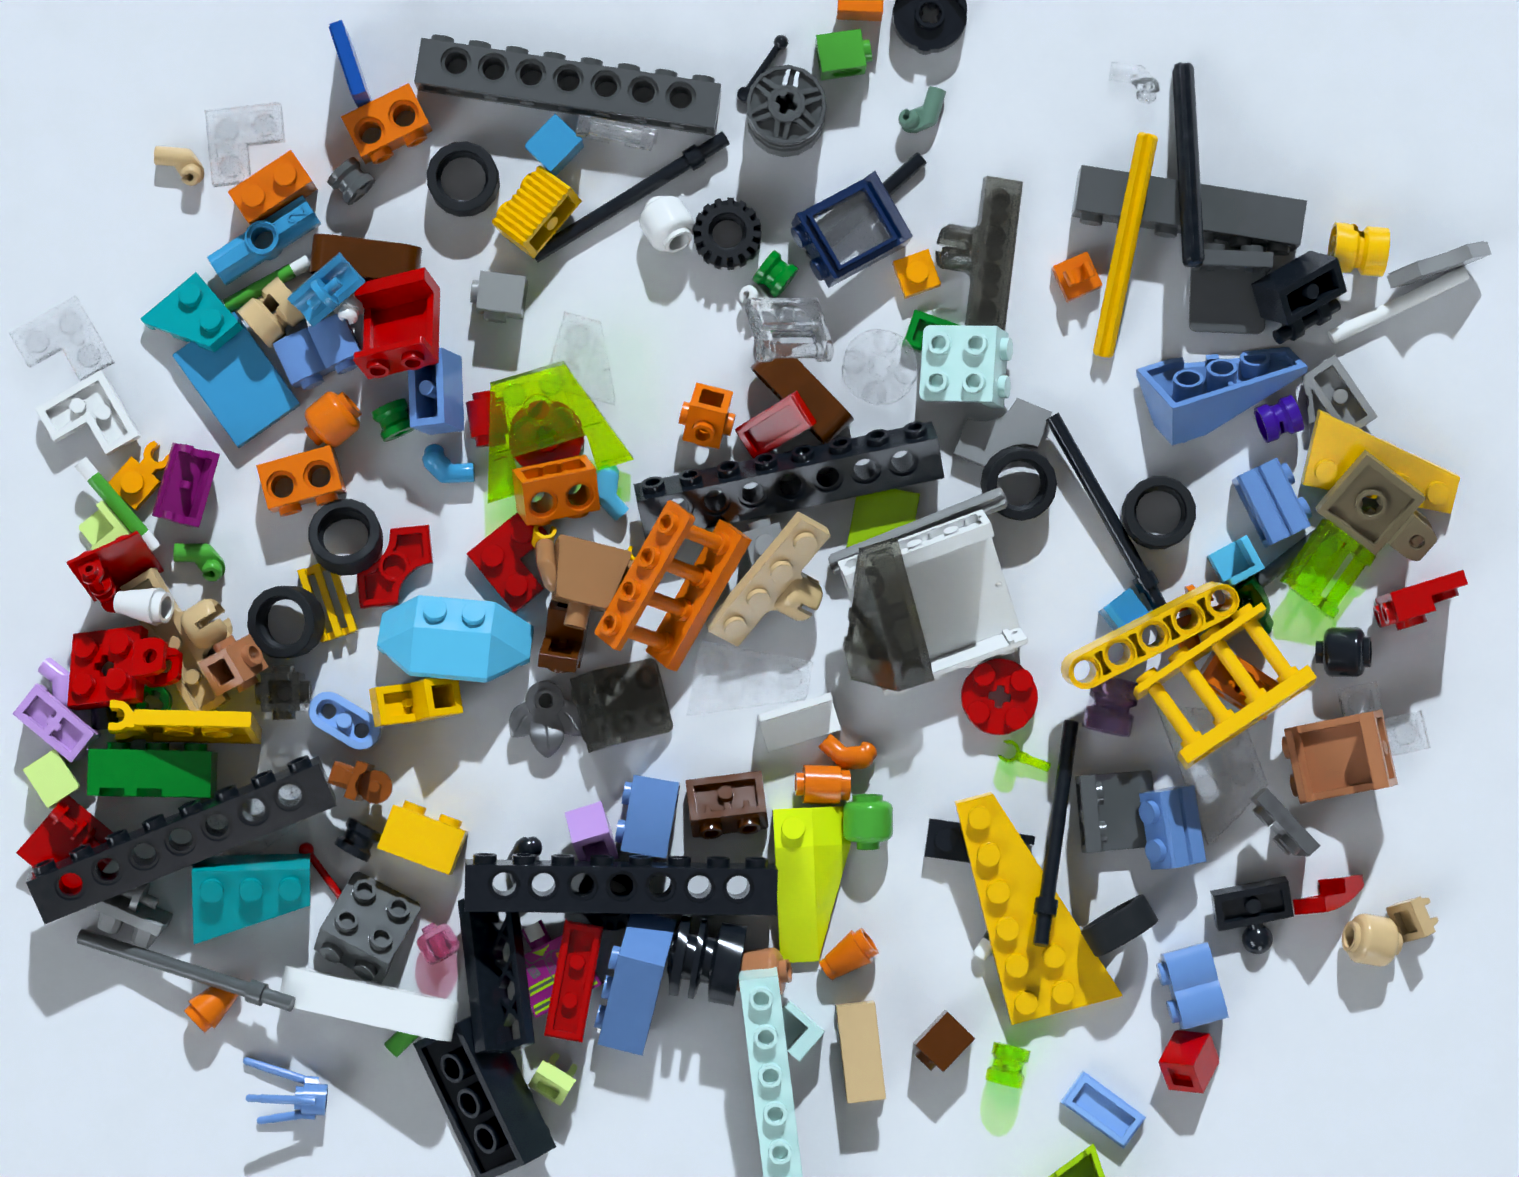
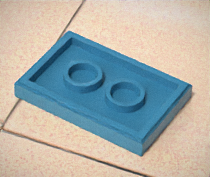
[172,312,301,448]

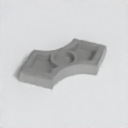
[1387,241,1491,288]
[953,398,1052,467]

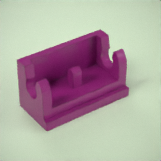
[152,443,220,528]

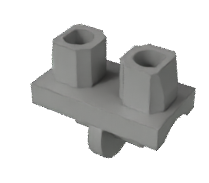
[94,882,173,949]

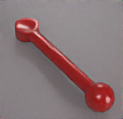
[299,842,342,899]

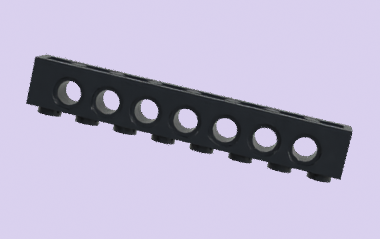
[633,421,944,540]
[26,755,336,924]
[464,853,778,916]

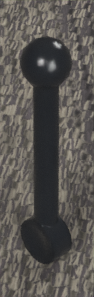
[737,35,788,103]

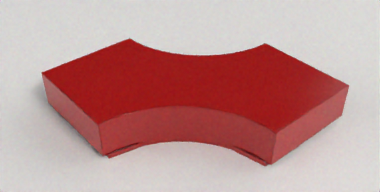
[357,525,433,609]

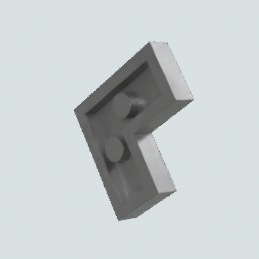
[1250,788,1320,856]

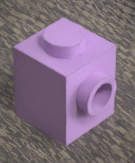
[565,801,619,861]

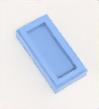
[1060,1070,1146,1149]

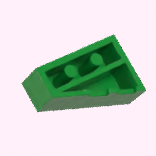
[87,742,218,798]

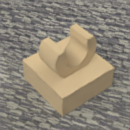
[1386,896,1439,943]

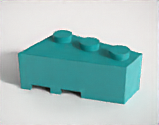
[192,853,311,945]

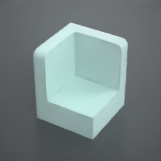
[782,1000,825,1062]

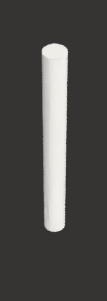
[1327,266,1469,344]

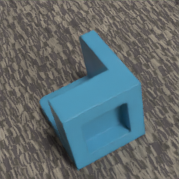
[525,114,584,176]
[1098,588,1153,631]

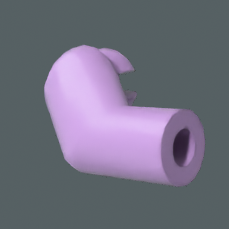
[38,657,73,711]

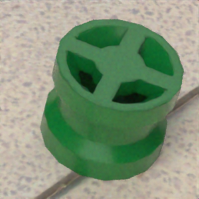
[752,250,799,298]
[371,398,415,442]

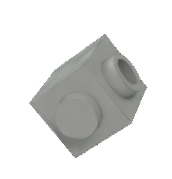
[470,270,528,323]
[742,518,782,567]

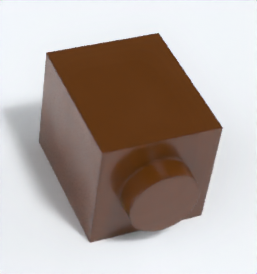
[913,1010,975,1072]

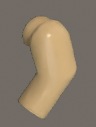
[154,146,205,186]

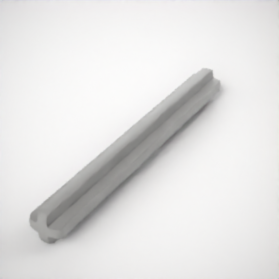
[828,488,1008,575]

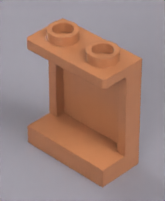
[1282,709,1398,804]

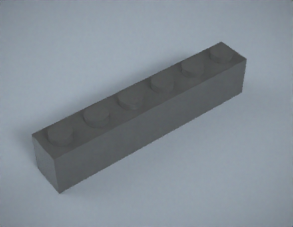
[1071,165,1307,256]

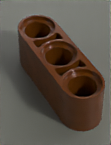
[308,234,422,282]
[750,341,854,444]

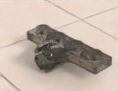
[935,176,1023,331]

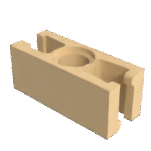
[835,1000,886,1103]

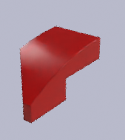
[1293,874,1364,915]

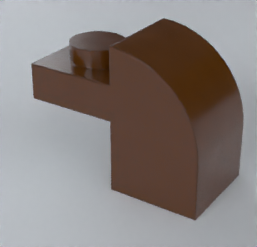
[538,599,590,673]

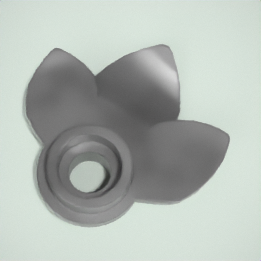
[509,681,585,758]

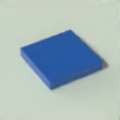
[328,20,372,108]

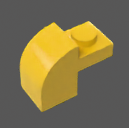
[369,678,464,727]

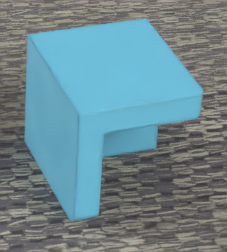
[1207,535,1265,586]

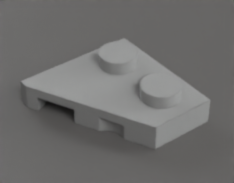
[1303,354,1378,436]

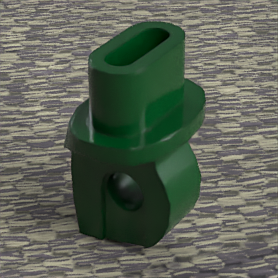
[1234,575,1274,634]

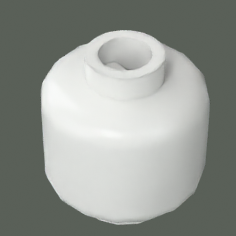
[639,196,695,253]

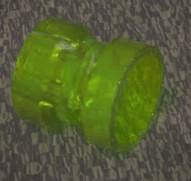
[985,1041,1031,1089]

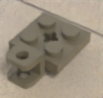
[1315,450,1437,561]

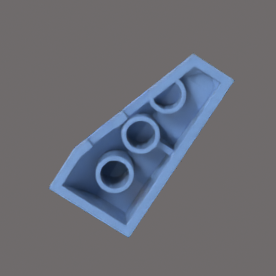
[1136,347,1308,446]

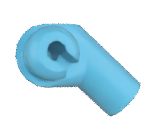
[596,463,629,521]

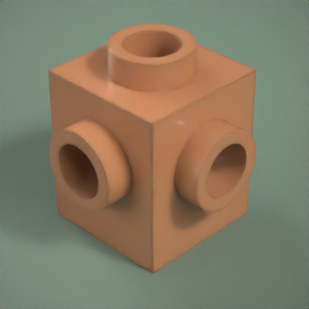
[198,634,269,696]

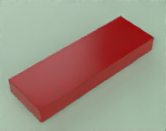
[544,920,604,1043]

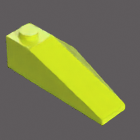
[772,806,851,963]

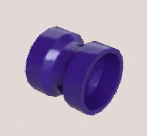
[1254,395,1304,443]

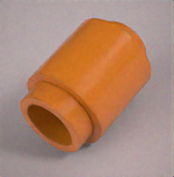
[795,765,851,804]

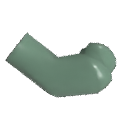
[898,86,946,133]

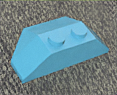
[377,595,534,683]

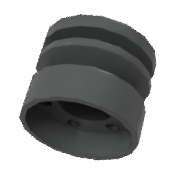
[746,65,826,157]

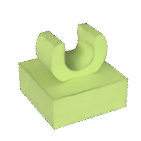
[528,1053,577,1106]

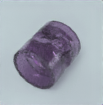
[1082,677,1138,738]

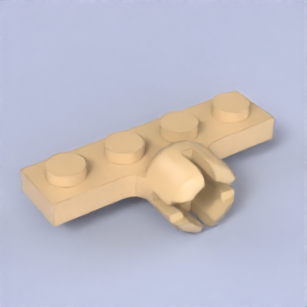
[705,512,831,647]
[120,568,233,711]

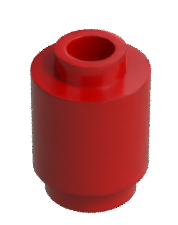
[466,390,509,447]

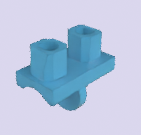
[287,252,365,327]

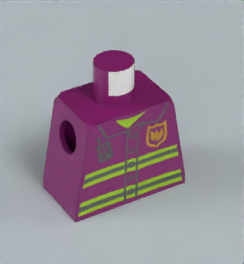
[522,920,603,1018]

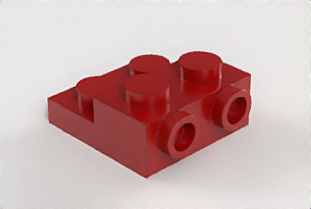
[1373,570,1468,631]

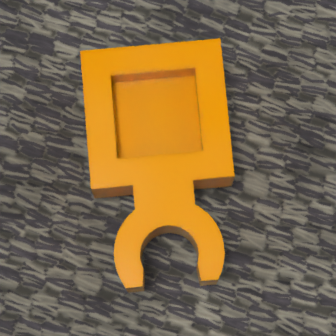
[108,441,169,511]

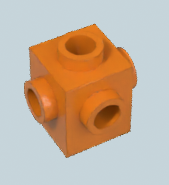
[678,382,736,449]

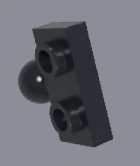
[1210,876,1294,954]

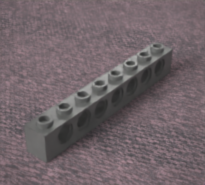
[414,34,721,136]

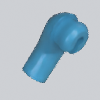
[422,444,475,483]

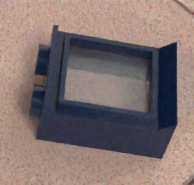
[791,171,913,288]

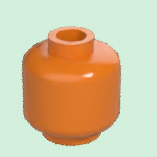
[304,392,362,448]

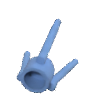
[243,1057,328,1124]

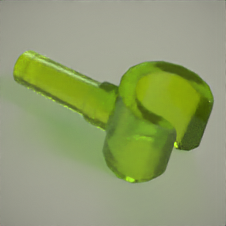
[998,740,1051,772]

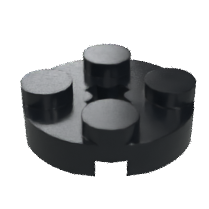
[892,0,967,55]

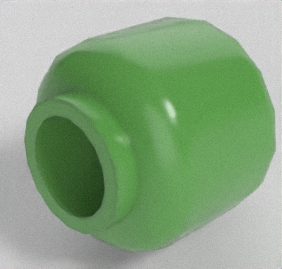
[843,794,893,850]

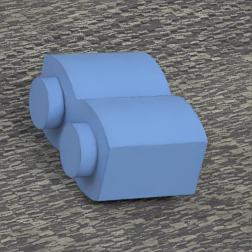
[273,314,362,391]
[1156,942,1229,1029]

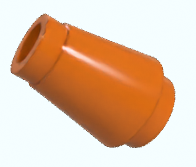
[819,928,879,980]
[184,987,239,1033]

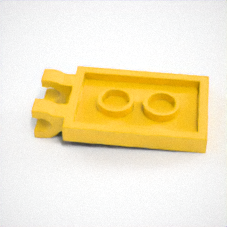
[108,700,262,744]

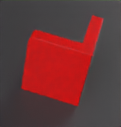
[1158,1030,1219,1094]

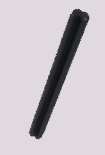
[1172,62,1205,268]

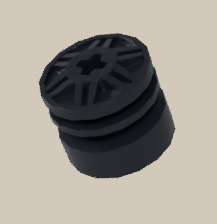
[667,914,747,1006]

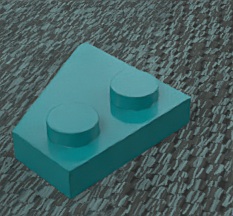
[140,272,243,352]

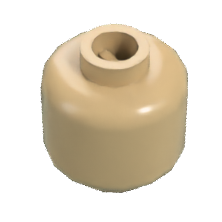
[1342,913,1403,967]

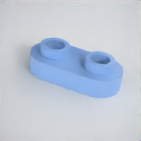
[308,692,381,750]

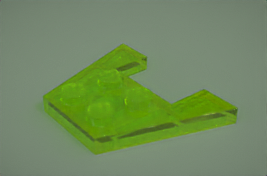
[487,361,634,503]

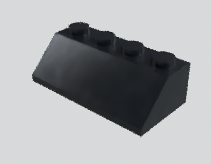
[413,1016,556,1177]

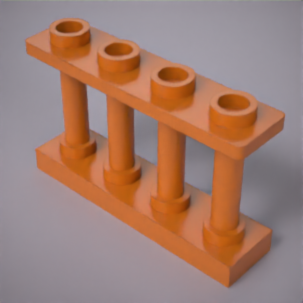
[594,500,752,672]

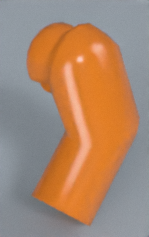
[818,733,877,770]

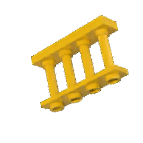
[1133,602,1317,770]

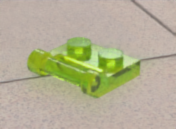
[1280,519,1376,620]

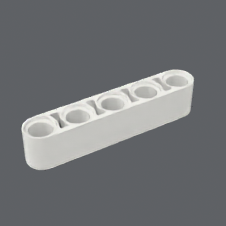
[280,965,459,1042]

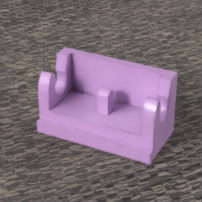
[13,684,101,763]

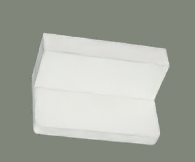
[757,692,841,753]

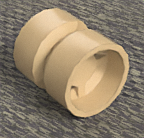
[237,277,305,348]

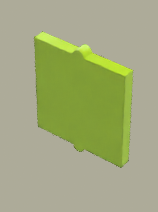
[846,489,920,548]

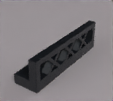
[458,899,535,1054]

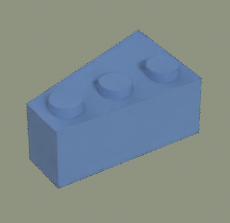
[594,914,677,1056]

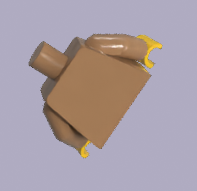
[531,525,636,630]

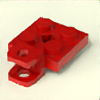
[67,625,183,711]

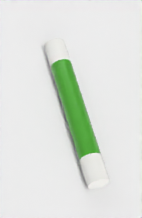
[221,254,310,312]
[74,457,161,552]

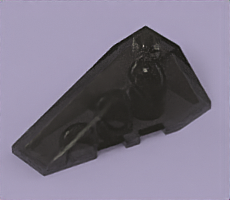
[843,537,934,692]

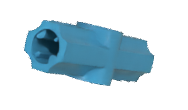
[207,195,321,286]

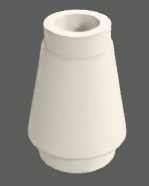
[113,588,174,626]

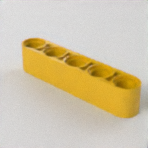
[1061,581,1240,689]

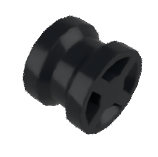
[334,817,382,862]

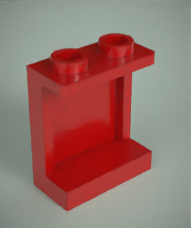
[353,267,440,380]

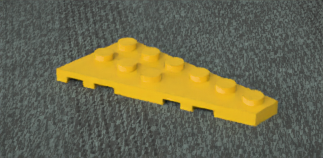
[954,792,1123,1025]

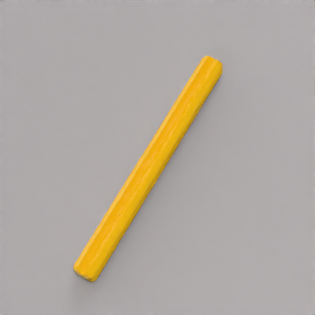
[1093,132,1158,358]

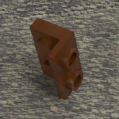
[685,771,768,839]

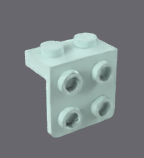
[919,325,1013,408]

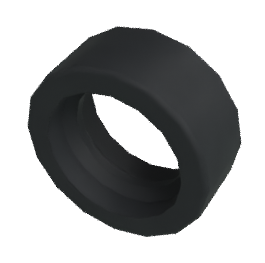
[426,141,500,217]
[980,446,1057,521]
[1122,476,1196,549]
[308,499,383,576]
[247,586,325,659]
[1081,895,1158,957]

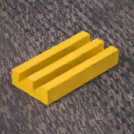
[297,563,358,643]

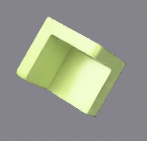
[79,500,131,550]
[22,749,80,809]

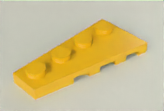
[1301,409,1460,514]

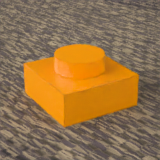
[892,249,941,299]

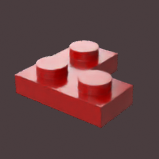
[466,512,549,613]

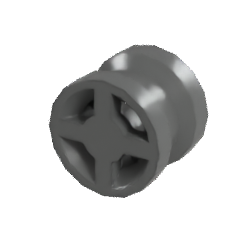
[327,157,375,205]

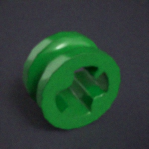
[136,686,173,710]

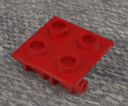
[66,531,164,613]
[16,796,114,888]

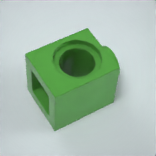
[815,29,872,81]

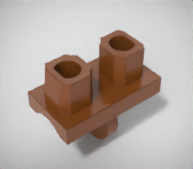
[327,760,393,804]

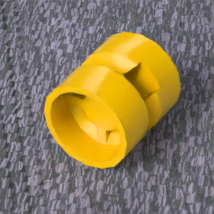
[1327,222,1390,277]

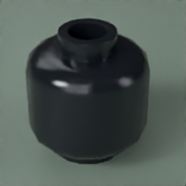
[1315,627,1372,677]

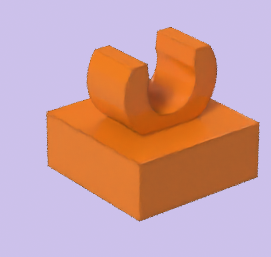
[1052,251,1103,303]

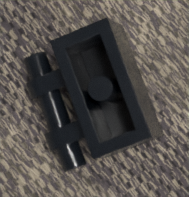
[1251,251,1347,344]

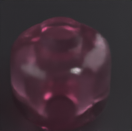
[417,922,460,965]

